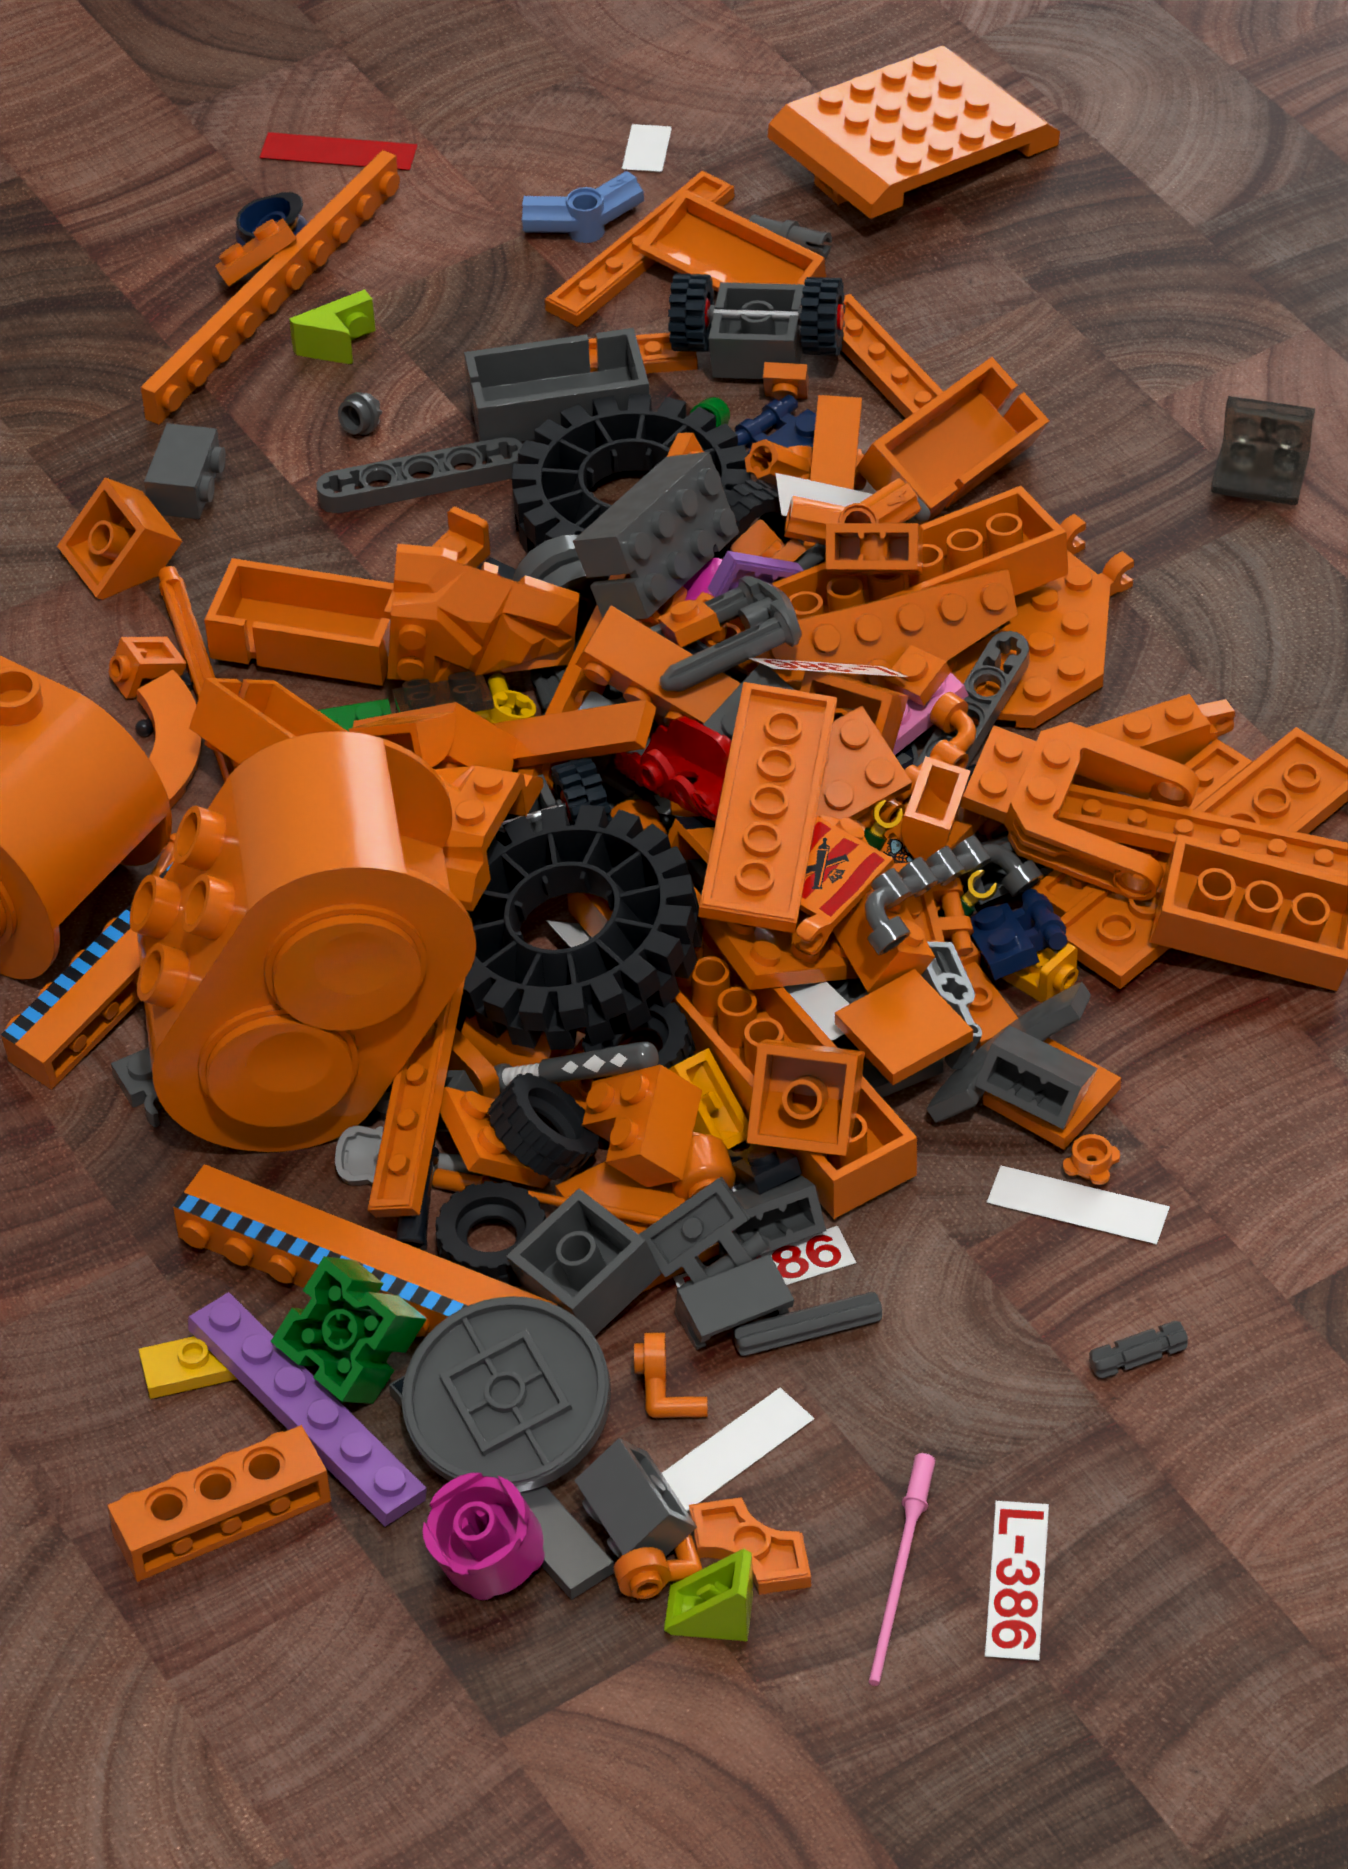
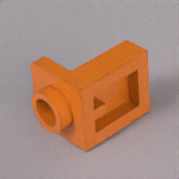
[432,506,491,568]
[109,637,187,699]

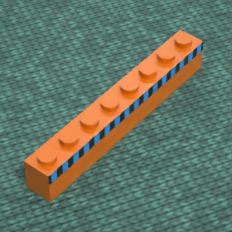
[1,857,175,1090]
[173,1164,557,1337]

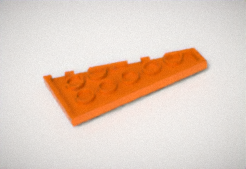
[755,569,1018,691]

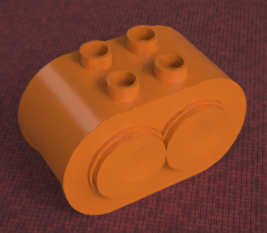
[0,656,172,979]
[130,731,476,1152]

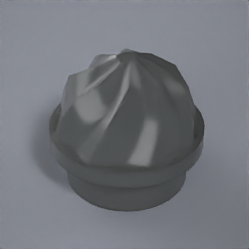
[338,392,383,435]

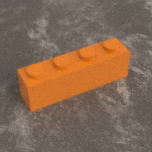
[575,605,741,727]
[819,815,936,993]

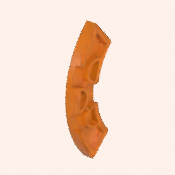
[137,670,202,808]

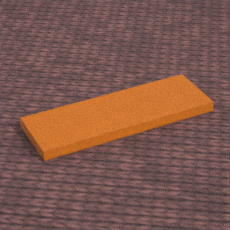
[698,682,837,933]

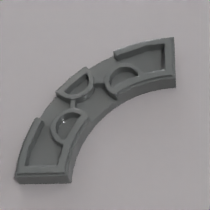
[927,982,1091,1122]

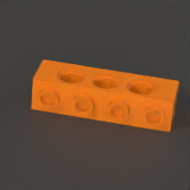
[107,1425,331,1582]

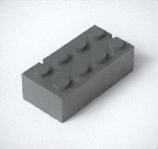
[464,328,649,442]
[573,452,739,620]

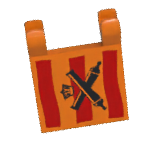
[796,816,894,955]

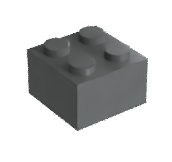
[506,1188,661,1337]

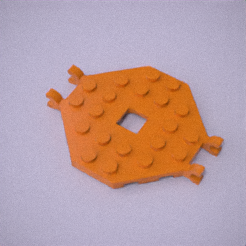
[947,514,1134,728]

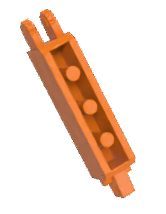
[1072,694,1235,793]

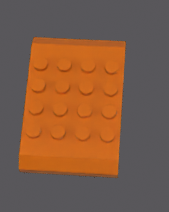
[767,46,1060,219]

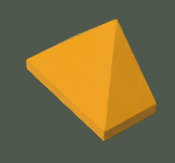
[669,1048,749,1149]

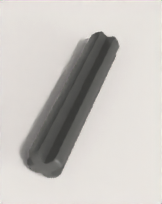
[733,1292,882,1356]

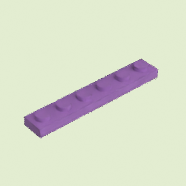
[188,1292,427,1527]

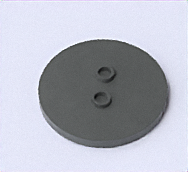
[402,1296,611,1492]

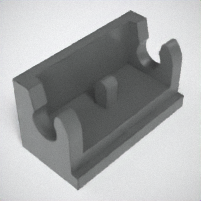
[674,1254,794,1350]

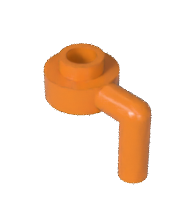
[634,1332,708,1418]
[614,1534,703,1599]

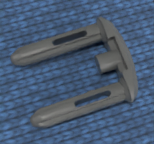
[650,576,802,692]

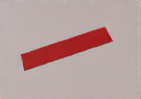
[259,132,418,170]

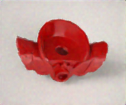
[614,716,732,824]

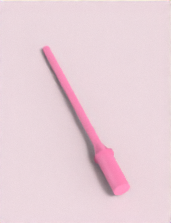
[869,1453,935,1686]

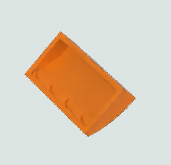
[638,188,826,292]

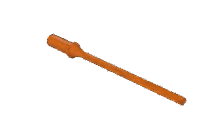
[432,1168,663,1225]

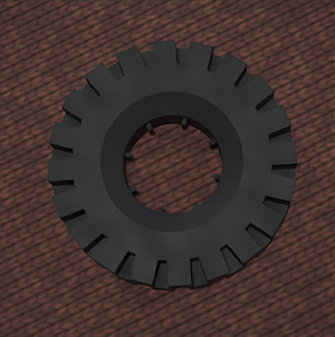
[512,394,751,554]
[460,805,703,1050]

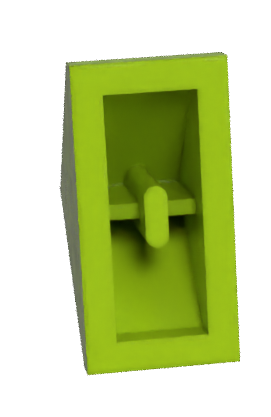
[664,1549,753,1641]

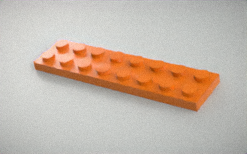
[1060,727,1348,989]

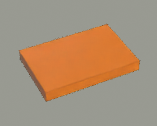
[555,1161,719,1294]

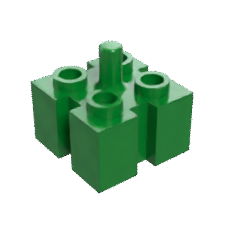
[270,1256,427,1404]

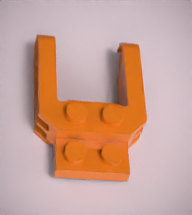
[960,722,1200,901]

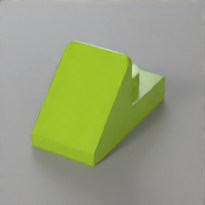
[289,289,376,364]

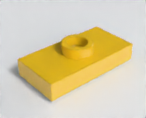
[139,1336,237,1399]

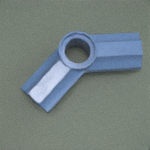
[522,171,644,243]

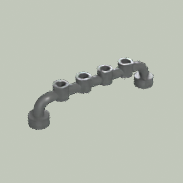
[865,835,1044,956]

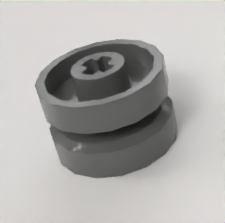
[512,535,610,651]

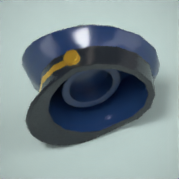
[236,192,308,257]

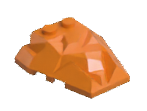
[387,544,579,683]
[434,766,544,912]

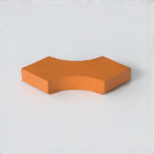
[689,1497,811,1595]

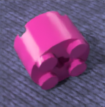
[422,1473,545,1600]

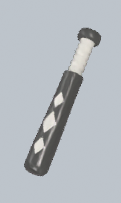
[494,1042,659,1093]

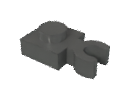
[111,1047,164,1127]

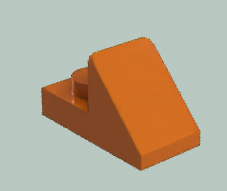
[730,519,807,562]

